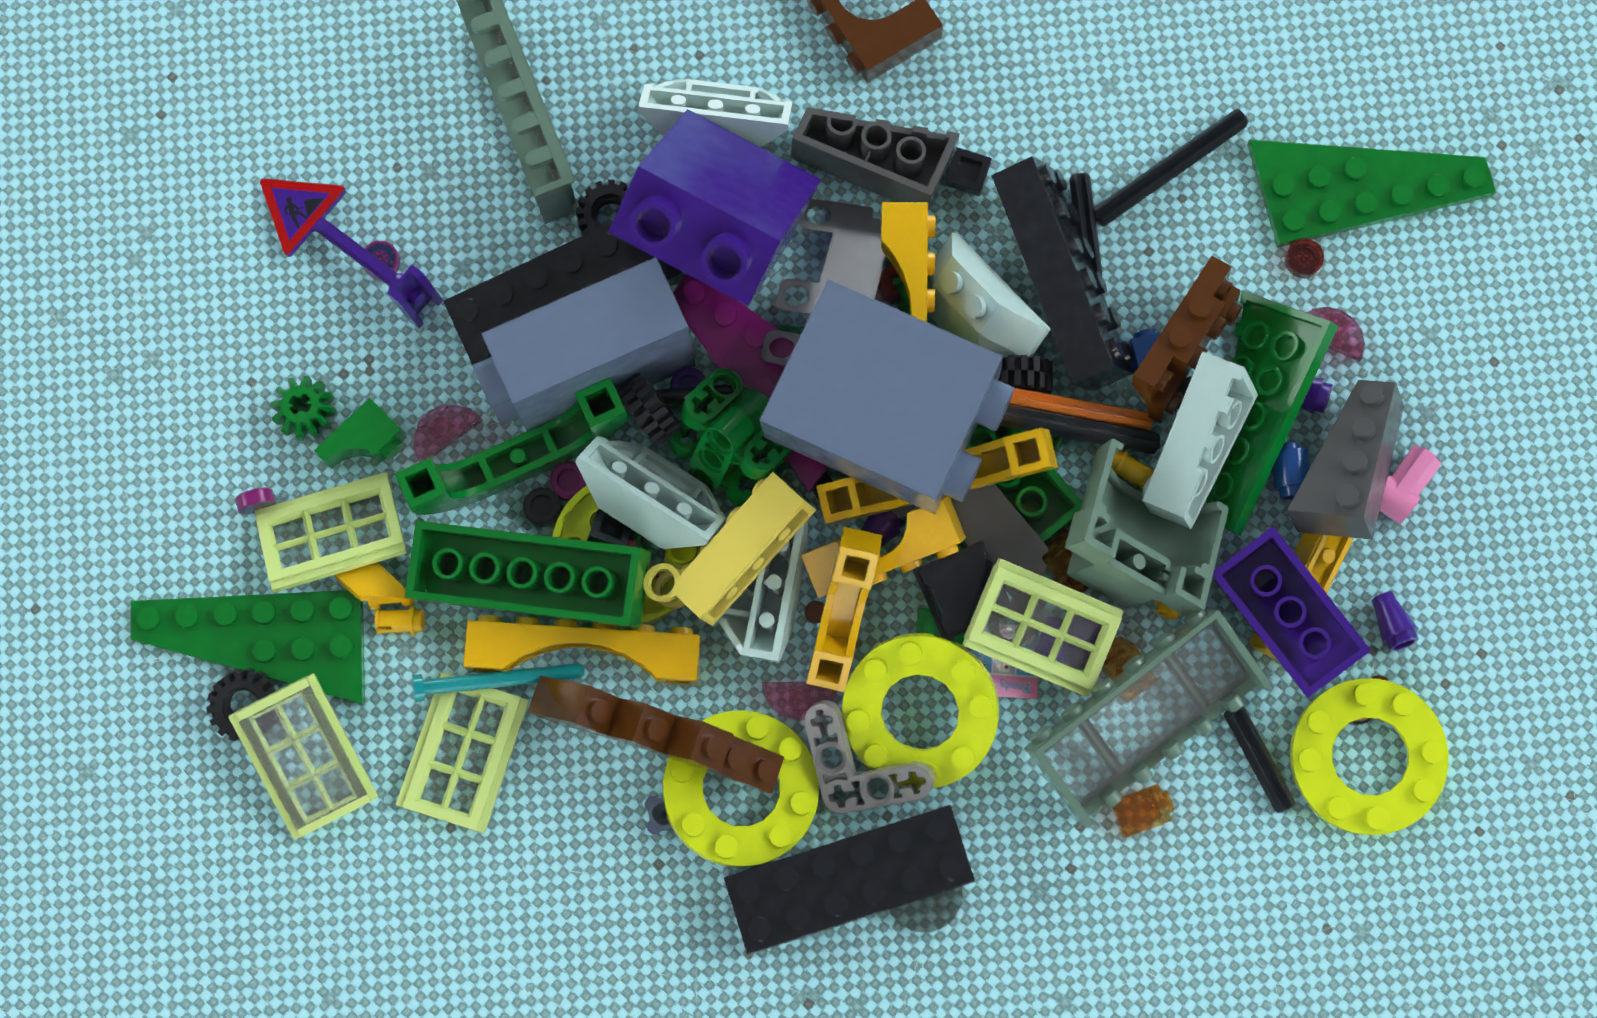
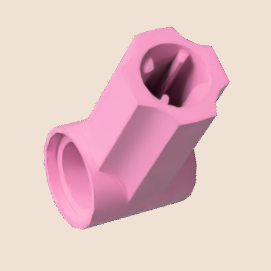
[1379,445,1442,525]

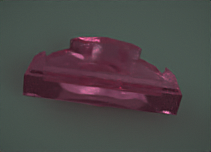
[1307,307,1365,362]
[413,404,483,462]
[762,681,837,722]

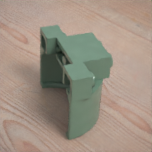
[1065,439,1229,616]

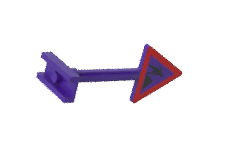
[260,178,443,329]

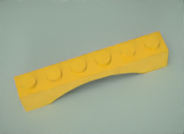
[881,202,935,322]
[816,428,1058,524]
[463,615,701,686]

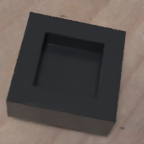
[945,147,992,197]
[587,508,632,546]

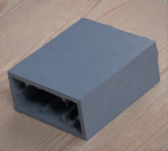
[472,258,696,431]
[760,279,1015,514]

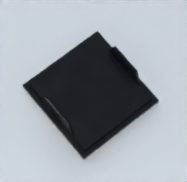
[912,540,1014,640]

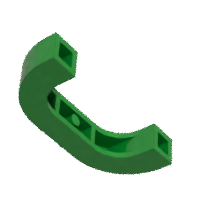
[395,377,627,515]

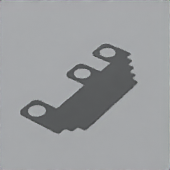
[760,199,886,365]
[891,484,1049,646]

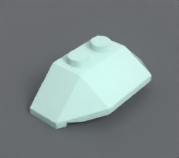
[638,79,792,147]
[928,232,1051,358]
[576,436,726,549]
[718,520,808,662]

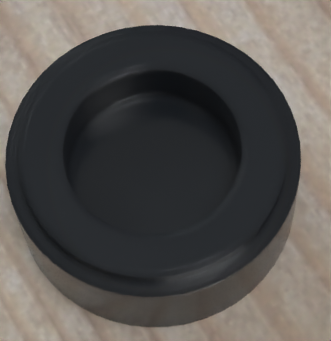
[523,487,562,527]

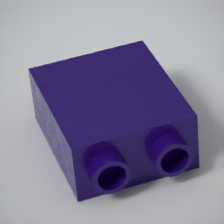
[608,109,821,306]

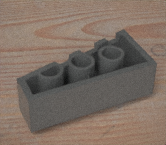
[790,107,960,212]
[1287,380,1404,540]

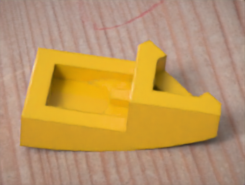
[334,562,415,610]

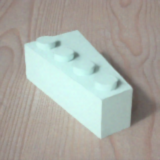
[1142,351,1258,529]

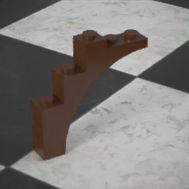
[527,676,784,794]

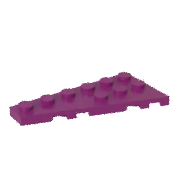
[673,274,829,493]

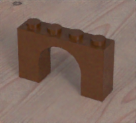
[807,0,943,83]

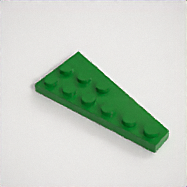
[1247,139,1496,248]
[1206,290,1338,536]
[131,590,365,706]

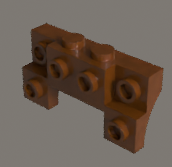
[1132,256,1242,424]

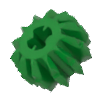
[270,375,337,441]

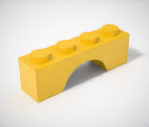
[801,496,966,598]
[806,526,882,692]

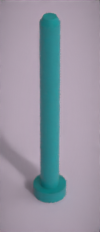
[412,663,585,702]

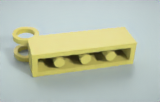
[643,472,816,626]

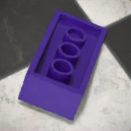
[1212,526,1371,698]

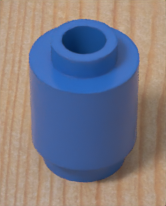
[1272,442,1311,500]

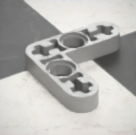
[804,700,935,814]

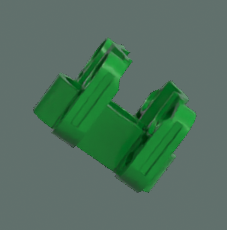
[668,368,794,506]

